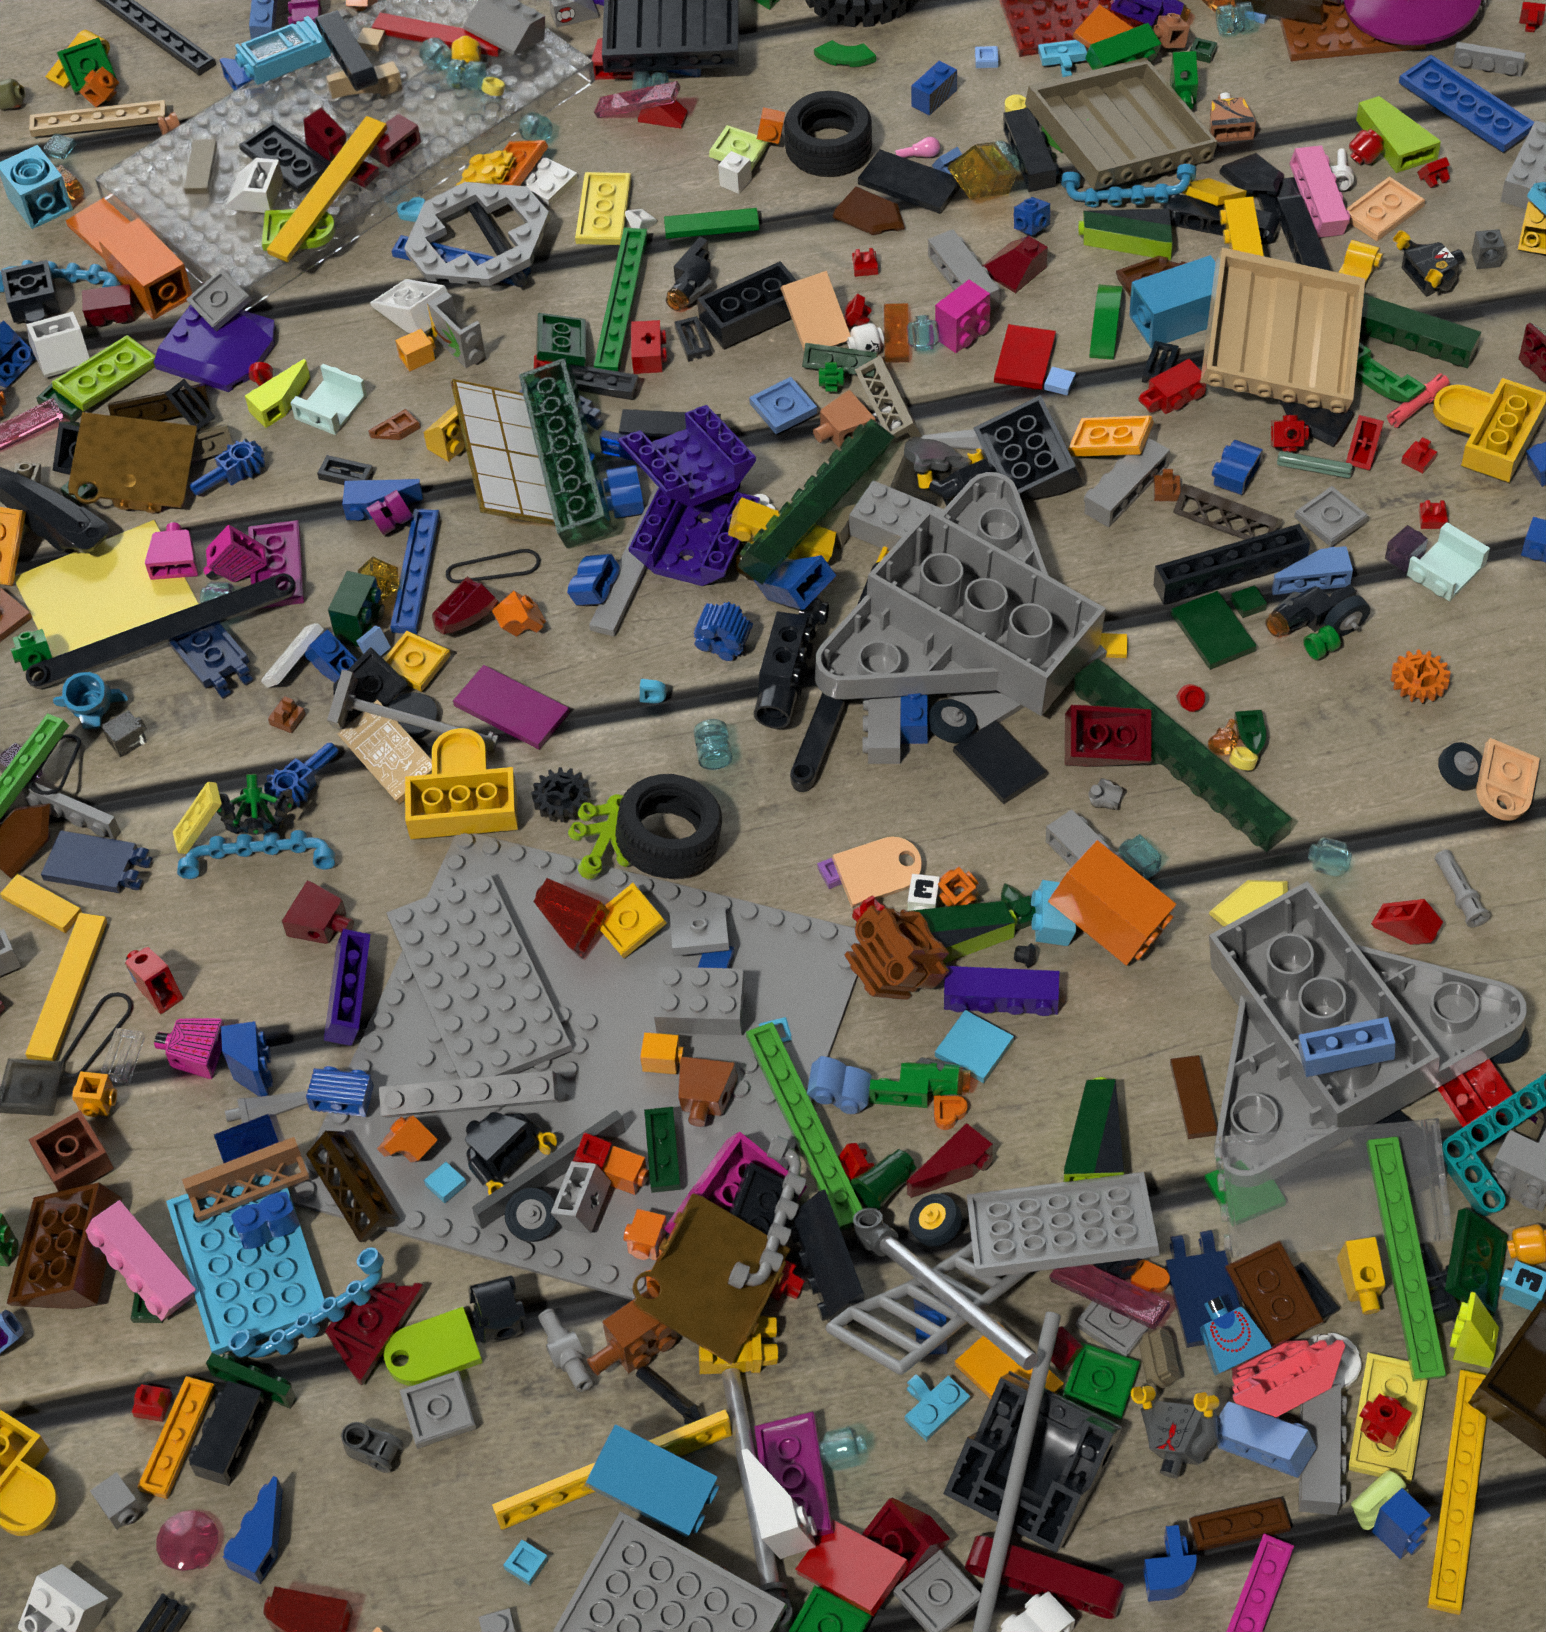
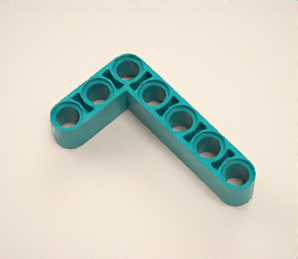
[1437,1073,1546,1216]

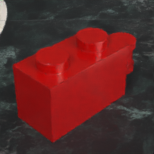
[1138,359,1206,414]

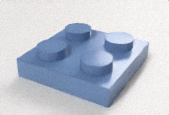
[749,377,817,434]

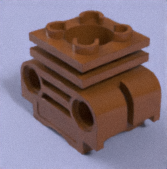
[844,906,950,1000]

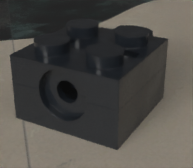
[1,260,61,324]

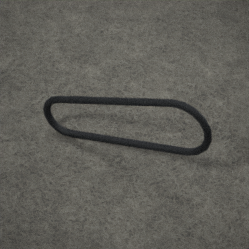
[445,549,540,583]
[29,734,81,795]
[59,992,132,1078]

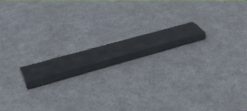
[96,0,216,76]

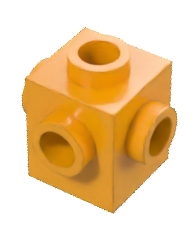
[72,1071,117,1117]

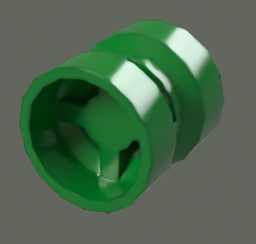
[1303,625,1341,660]

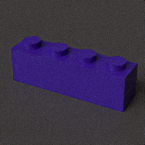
[324,929,371,1046]
[944,966,1059,1016]

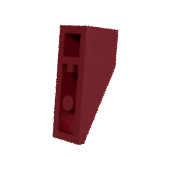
[907,1123,993,1198]

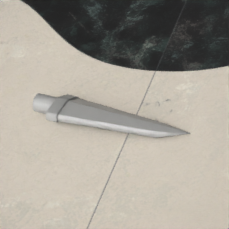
[920,429,983,451]
[225,1091,308,1127]

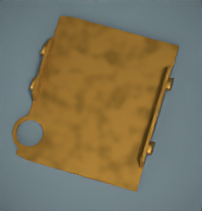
[68,412,197,513]
[632,1193,790,1364]

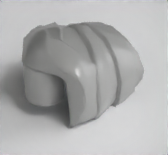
[1089,778,1123,810]

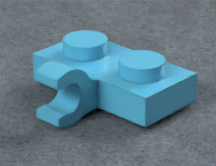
[1038,40,1087,77]
[905,1374,970,1442]

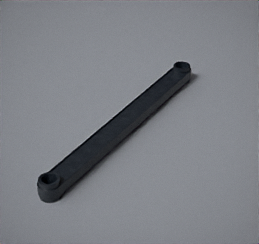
[790,562,879,792]
[26,573,296,689]

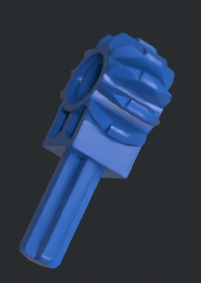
[189,438,265,495]
[264,743,339,808]

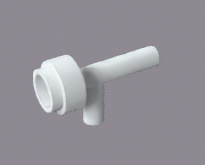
[1330,148,1354,191]

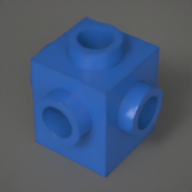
[1013,197,1050,235]

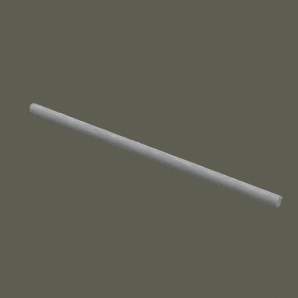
[972,1312,1061,1632]

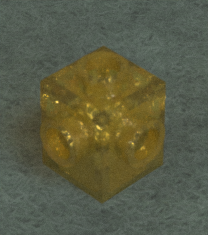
[358,557,399,601]

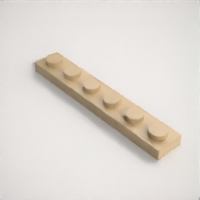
[29,100,167,137]

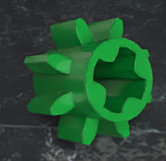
[819,362,844,392]

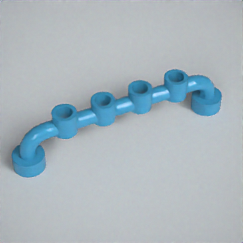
[1061,164,1196,208]
[0,260,121,292]
[177,830,335,879]
[228,1247,384,1358]

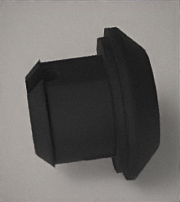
[1014,943,1036,968]

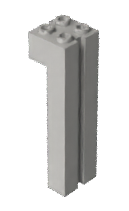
[1491,1129,1546,1212]

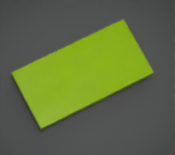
[52,335,155,411]

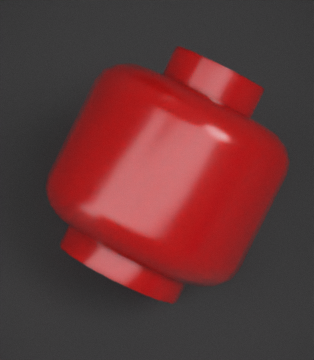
[1349,129,1384,165]

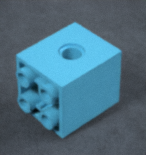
[0,145,73,229]

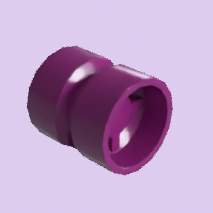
[366,490,413,536]

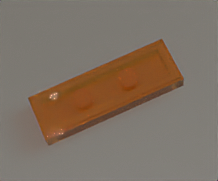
[884,303,909,363]

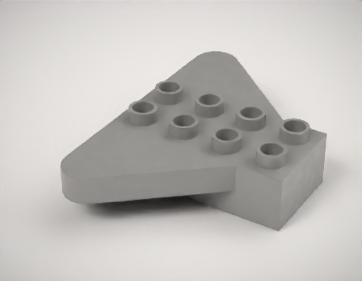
[815,472,1106,716]
[1209,881,1526,1188]

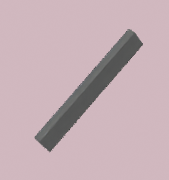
[472,1110,625,1229]

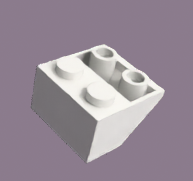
[225,158,284,213]
[26,312,89,378]
[18,1564,108,1632]

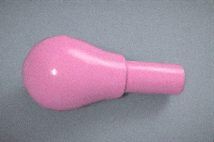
[895,137,940,158]

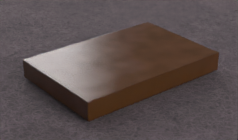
[1225,1240,1324,1348]

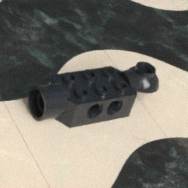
[754,594,829,729]

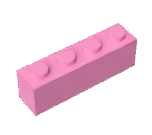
[1289,145,1350,238]
[85,1200,196,1321]

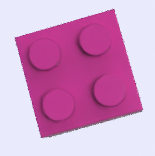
[935,279,990,353]

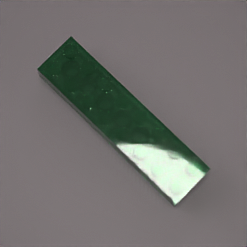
[519,358,614,548]

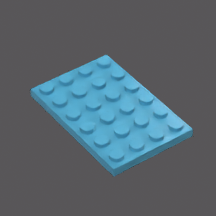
[166,1170,325,1355]

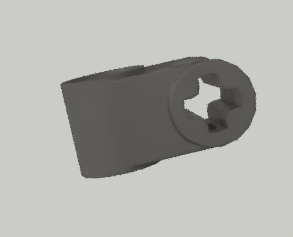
[341,1422,404,1473]

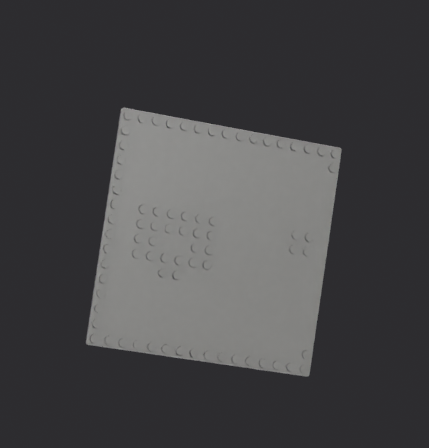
[290,833,860,1300]

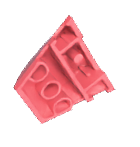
[1232,1340,1345,1417]

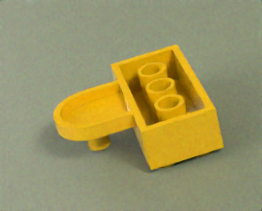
[1433,378,1546,482]
[405,728,518,839]
[0,1410,58,1536]

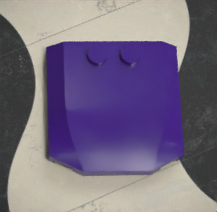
[154,305,276,392]

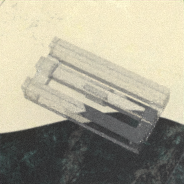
[100,1028,145,1086]

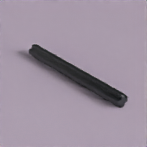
[467,201,527,287]

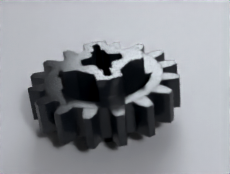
[531,767,591,822]

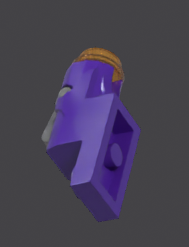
[1110,0,1191,26]

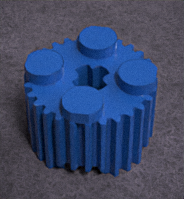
[693,602,753,661]

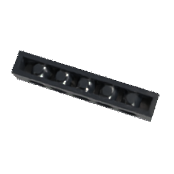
[1153,524,1310,604]

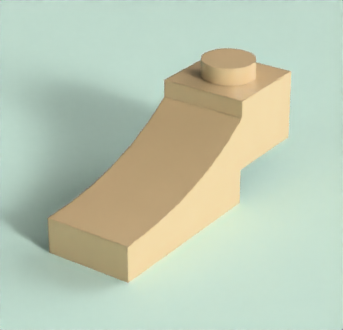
[326,61,403,99]

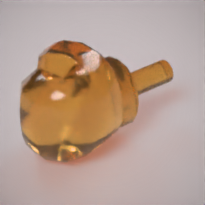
[1208,719,1238,756]

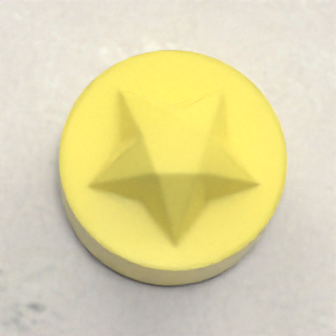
[481,77,505,96]
[1005,95,1027,112]
[1229,747,1258,771]

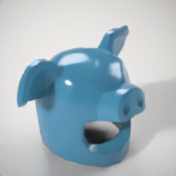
[53,672,128,730]

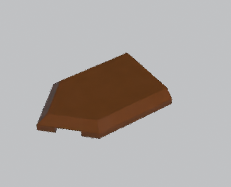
[833,186,905,235]
[1116,256,1187,298]
[0,803,52,879]

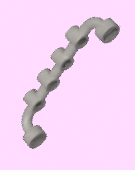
[728,1135,806,1289]

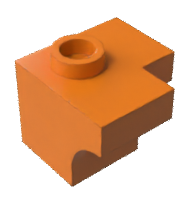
[492,591,546,637]
[377,1115,438,1163]

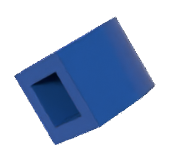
[1143,1525,1197,1602]

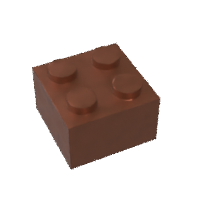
[28,1110,114,1192]

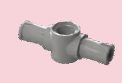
[538,1309,593,1392]

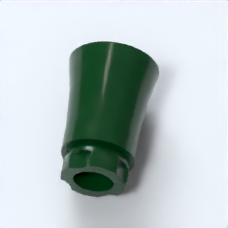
[850,1149,917,1211]

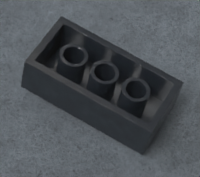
[697,261,797,349]

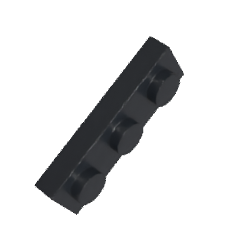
[561,364,639,399]

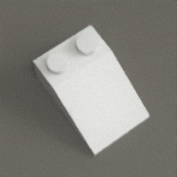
[370,279,456,334]
[741,1449,817,1559]

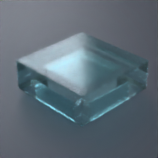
[43,133,76,160]

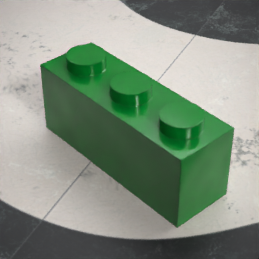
[1085,23,1161,70]

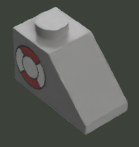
[549,0,599,28]

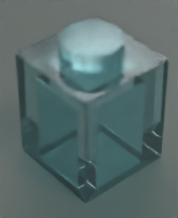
[1118,834,1162,880]

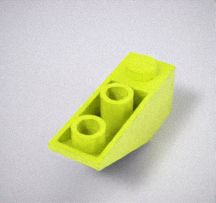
[245,359,310,428]
[1449,1292,1499,1368]

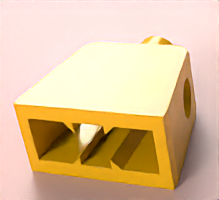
[1337,1237,1385,1315]

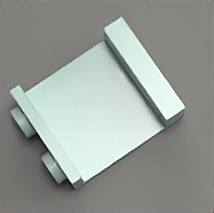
[291,364,367,435]
[1407,522,1490,601]

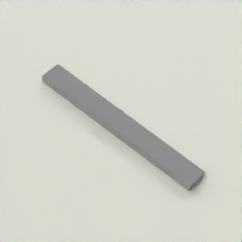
[589,485,659,636]

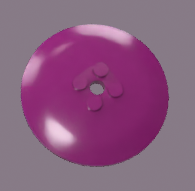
[1344,0,1481,45]

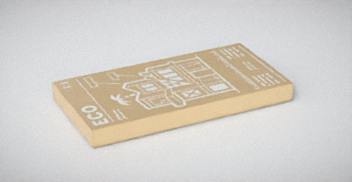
[337,700,432,804]

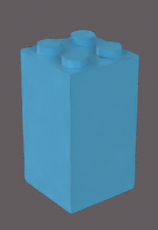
[1129,255,1216,348]
[584,1424,719,1537]

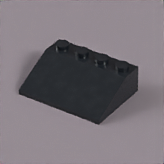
[973,395,1083,500]

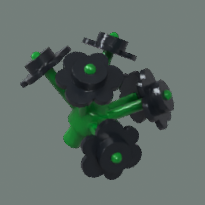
[216,774,293,835]

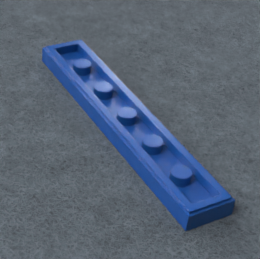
[391,235,531,287]
[390,509,440,634]

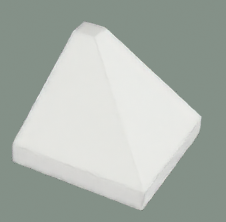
[625,209,657,230]

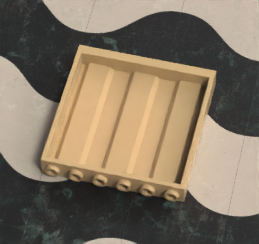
[1200,247,1365,413]

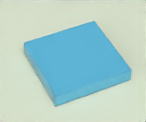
[935,1010,1014,1083]

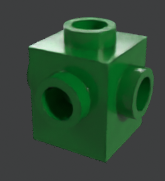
[10,629,52,671]

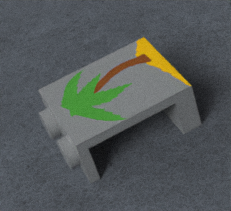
[427,291,486,369]

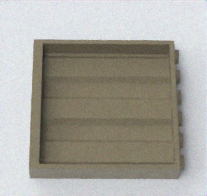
[1025,58,1217,190]

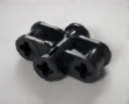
[1393,1243,1460,1328]

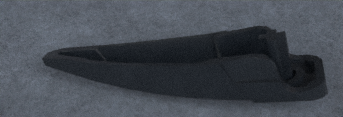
[0,467,109,553]

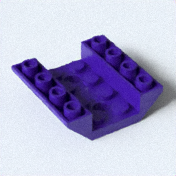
[618,405,756,507]
[628,488,760,586]

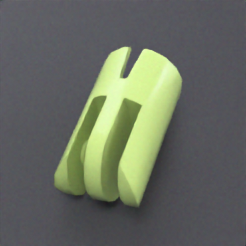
[1351,1471,1409,1530]

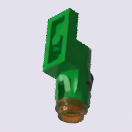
[869,1057,971,1108]

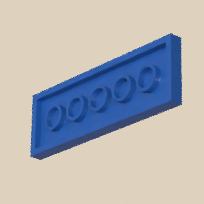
[1399,55,1534,152]

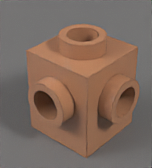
[1154,13,1190,49]

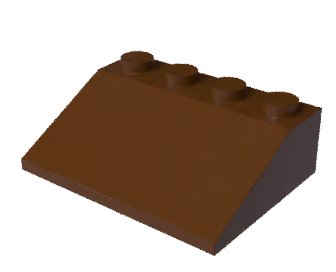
[6,1183,122,1309]

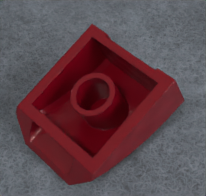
[432,576,499,635]

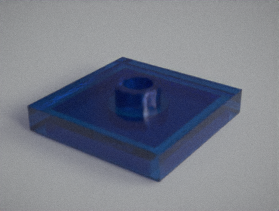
[213,1114,279,1163]

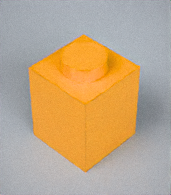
[395,329,436,372]
[640,1032,684,1074]

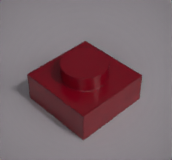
[349,161,380,188]
[1051,1326,1083,1371]

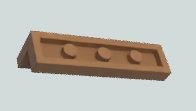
[182,1137,310,1222]

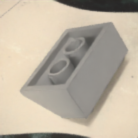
[464,0,545,56]

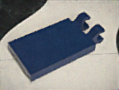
[168,623,253,699]
[41,830,153,893]
[1165,1230,1240,1348]

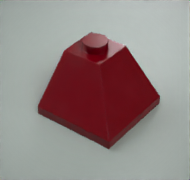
[982,236,1048,294]
[861,1497,951,1588]

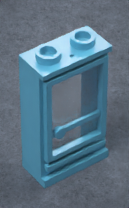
[235,16,331,85]

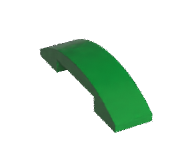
[1089,284,1123,360]
[1356,343,1426,402]

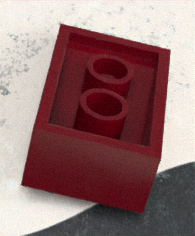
[1064,704,1151,767]

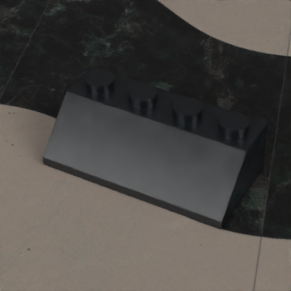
[789,1189,864,1326]

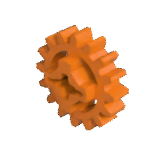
[1390,649,1451,703]

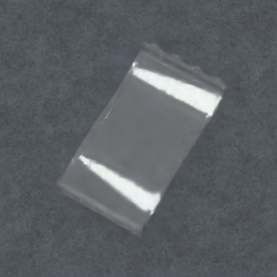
[1214,1118,1453,1258]

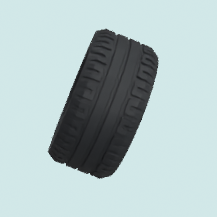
[784,90,872,177]
[615,774,722,879]

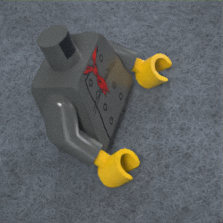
[1131,1385,1221,1479]

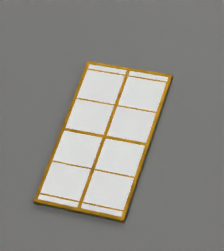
[451,379,563,527]

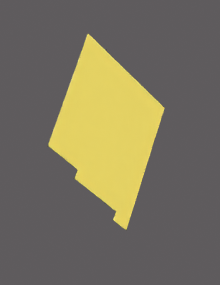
[14,520,198,658]

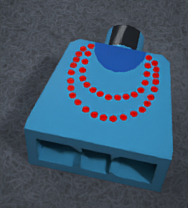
[1200,1296,1272,1376]

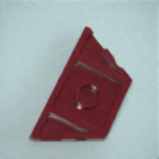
[325,1282,424,1385]

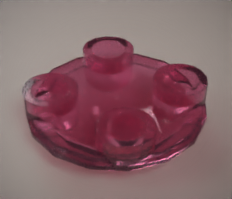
[156,1510,218,1571]

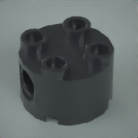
[468,1275,525,1345]

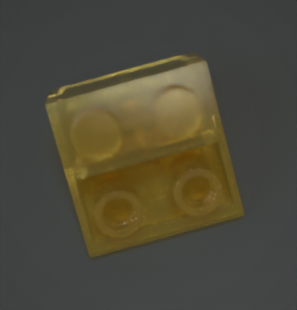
[948,142,1018,200]

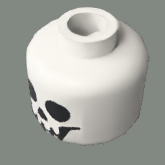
[847,323,884,353]

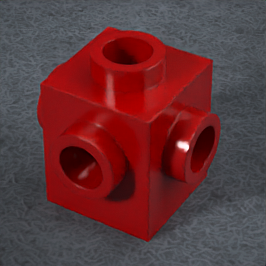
[1271,415,1309,451]
[1359,1393,1413,1450]

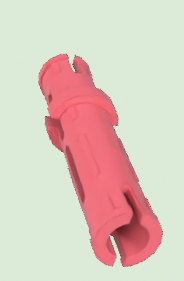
[1387,373,1450,427]

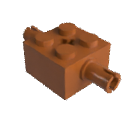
[587,1287,678,1376]

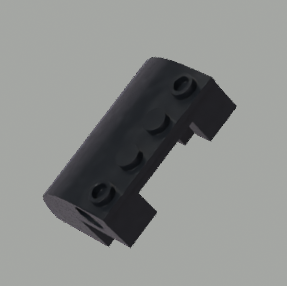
[943,1371,1122,1553]

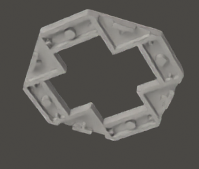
[404,182,550,286]

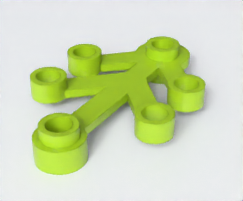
[568,794,631,879]

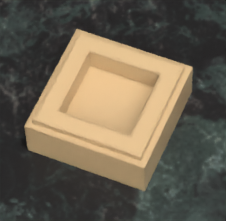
[357,27,386,51]

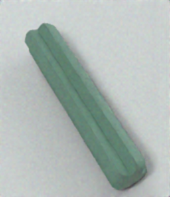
[1277,451,1353,478]

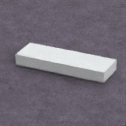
[261,623,324,688]

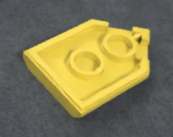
[1209,880,1288,927]

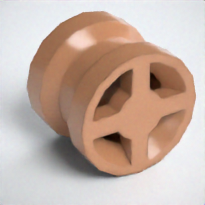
[157,112,182,140]

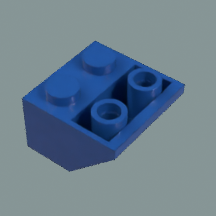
[0,320,36,388]
[221,1021,273,1097]

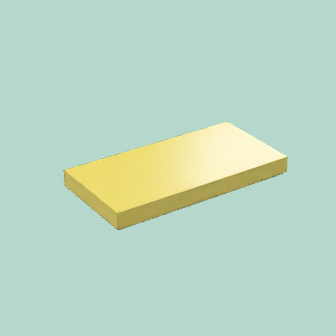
[575,172,631,245]
[1347,1353,1428,1484]

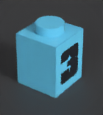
[1499,1260,1546,1311]

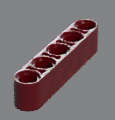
[965,1536,1125,1619]

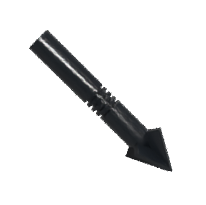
[636,1366,702,1424]

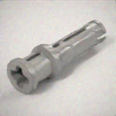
[1434,849,1490,928]

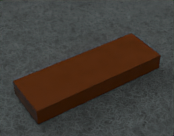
[1170,1055,1217,1139]
[1189,1498,1291,1552]

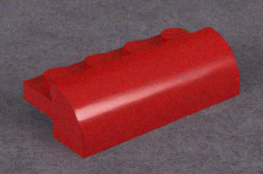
[1437,1059,1513,1134]

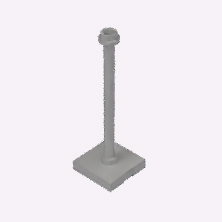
[327,669,498,752]

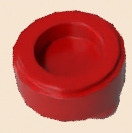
[249,362,273,386]
[1176,684,1206,712]

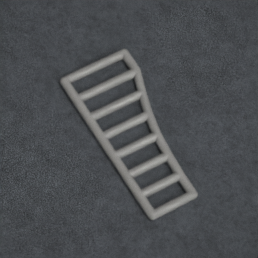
[826,1241,1030,1375]

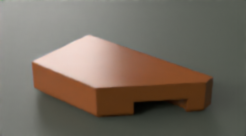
[368,409,421,440]

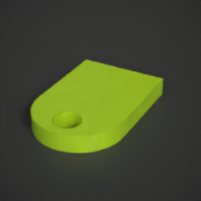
[262,209,335,251]
[384,1306,483,1386]

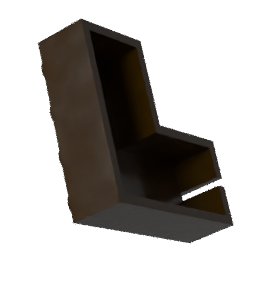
[1468,1301,1546,1458]

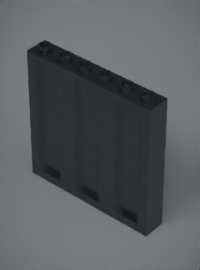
[602,0,740,73]

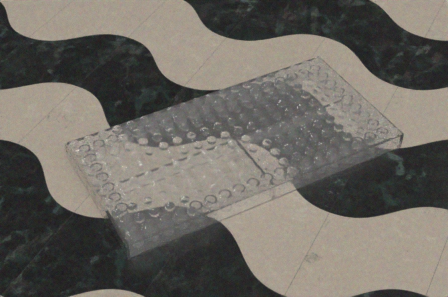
[95,0,595,311]

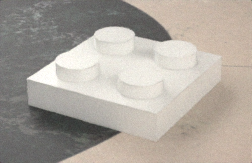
[520,156,578,207]

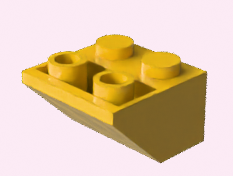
[1517,201,1546,254]
[423,402,468,462]

